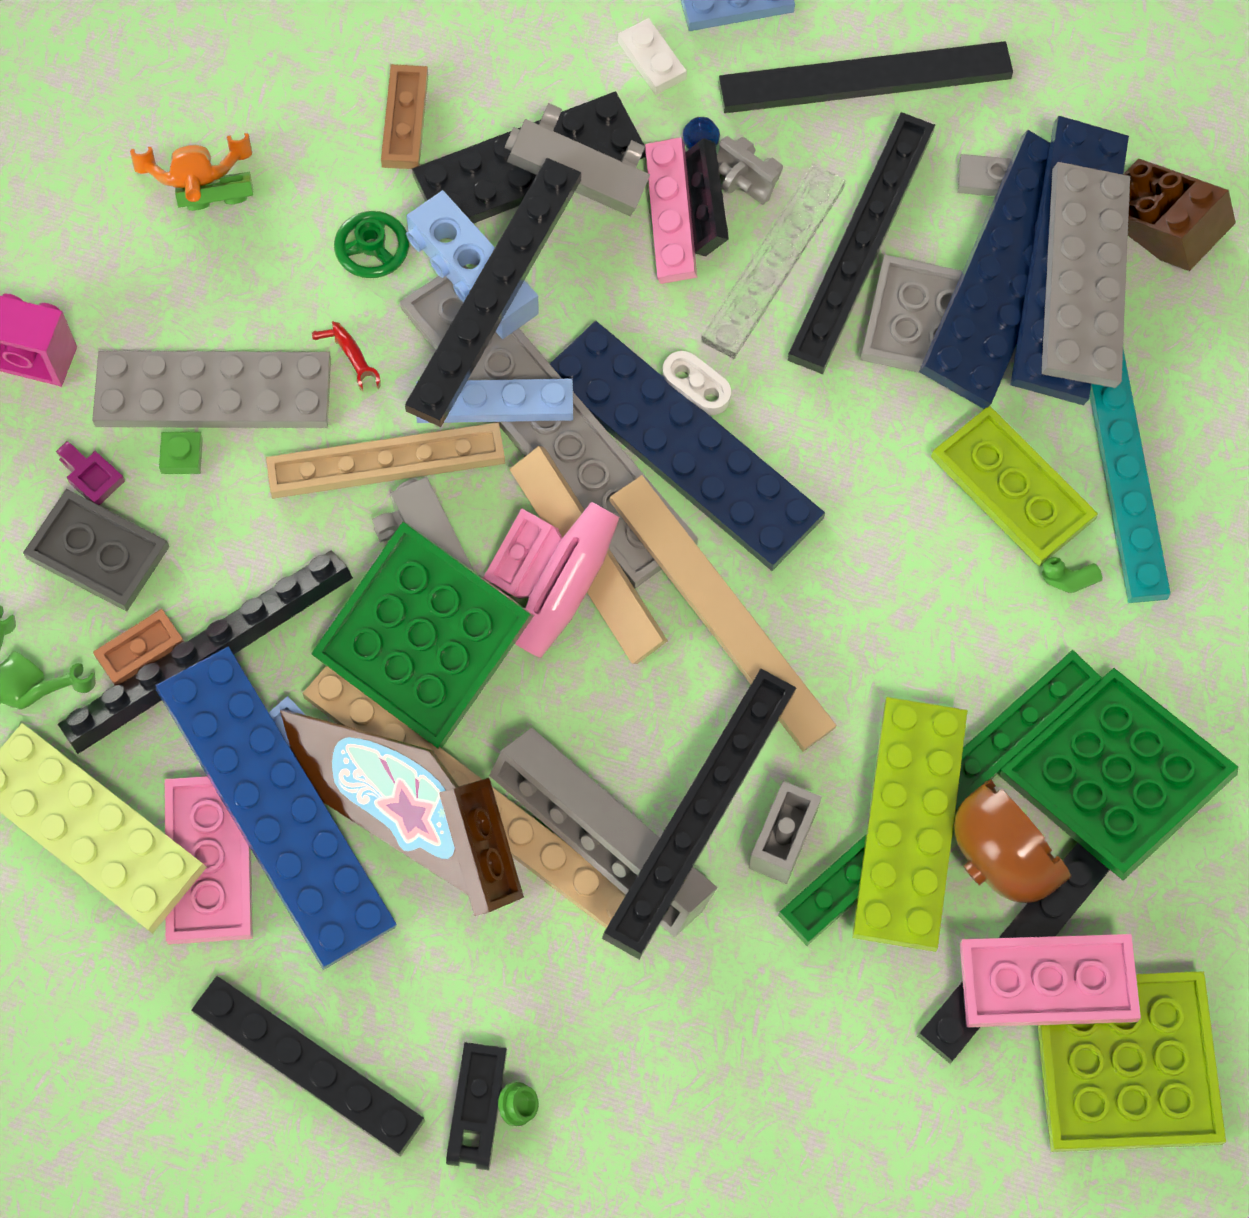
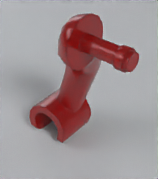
[312,321,381,392]

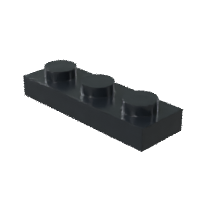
[685,138,729,257]

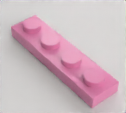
[645,137,697,284]

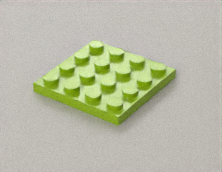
[1038,971,1226,1152]

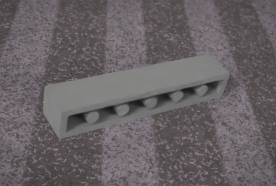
[489,727,718,937]

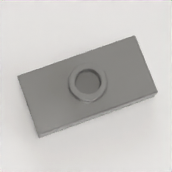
[958,154,1011,196]

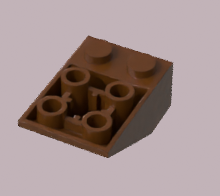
[1123,159,1236,271]

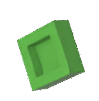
[159,432,203,474]

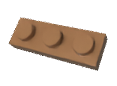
[381,64,429,169]

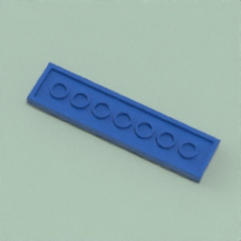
[156,647,397,970]

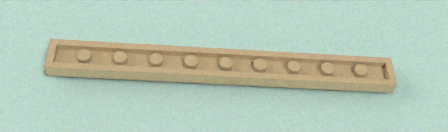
[303,666,626,928]

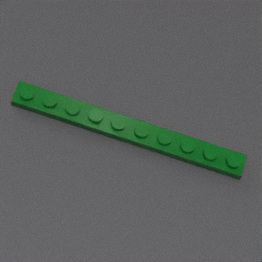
[778,650,1102,946]

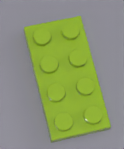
[931,406,1098,567]

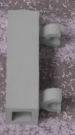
[505,103,650,216]
[372,477,474,571]

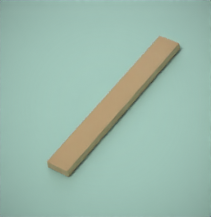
[609,475,837,752]

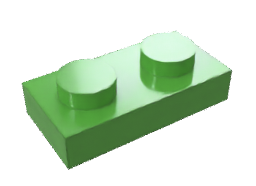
[175,172,253,211]

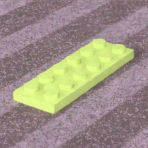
[0,723,207,934]

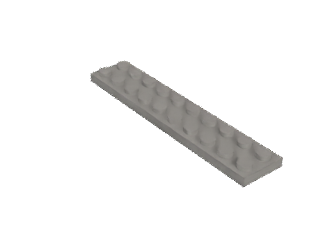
[400,265,698,588]

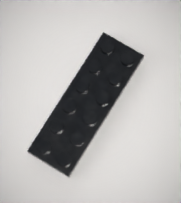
[412,91,646,224]

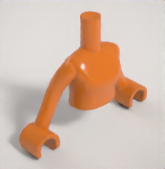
[130,133,252,202]

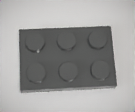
[23,489,169,612]

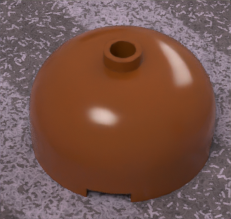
[954,779,1071,903]

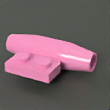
[483,502,620,658]

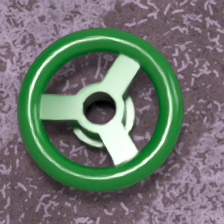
[334,211,409,278]

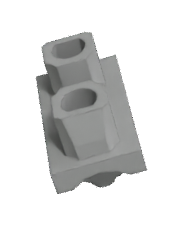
[717,136,783,205]

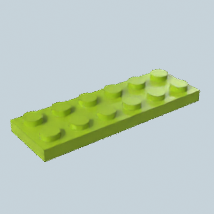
[852,697,968,952]

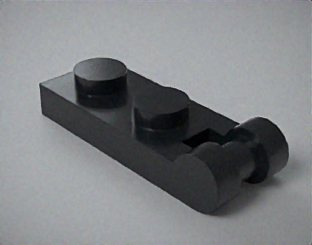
[446,1042,507,1171]

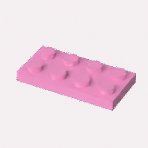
[165,776,253,945]
[960,934,1141,1027]

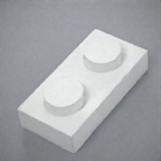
[618,18,687,95]

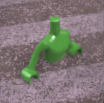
[0,606,96,710]

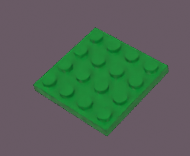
[311,521,534,749]
[1000,668,1239,881]

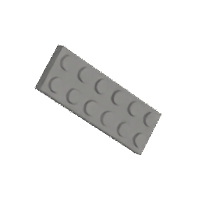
[1041,162,1130,388]
[92,351,331,428]

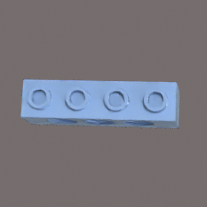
[406,190,539,339]

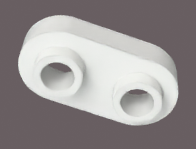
[663,351,731,415]

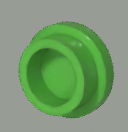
[498,1082,539,1126]

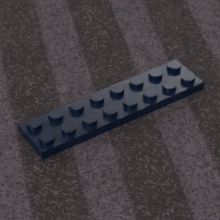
[1010,116,1129,406]
[919,130,1050,409]
[550,320,825,571]

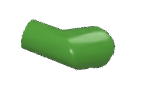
[1042,557,1103,593]

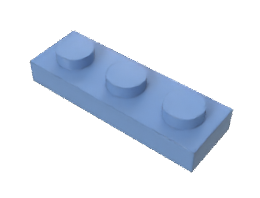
[681,0,795,31]

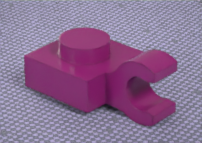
[56,441,125,505]

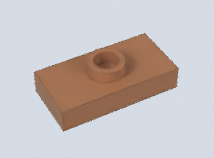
[93,609,184,686]

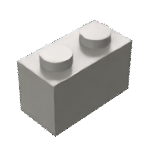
[749,781,822,884]

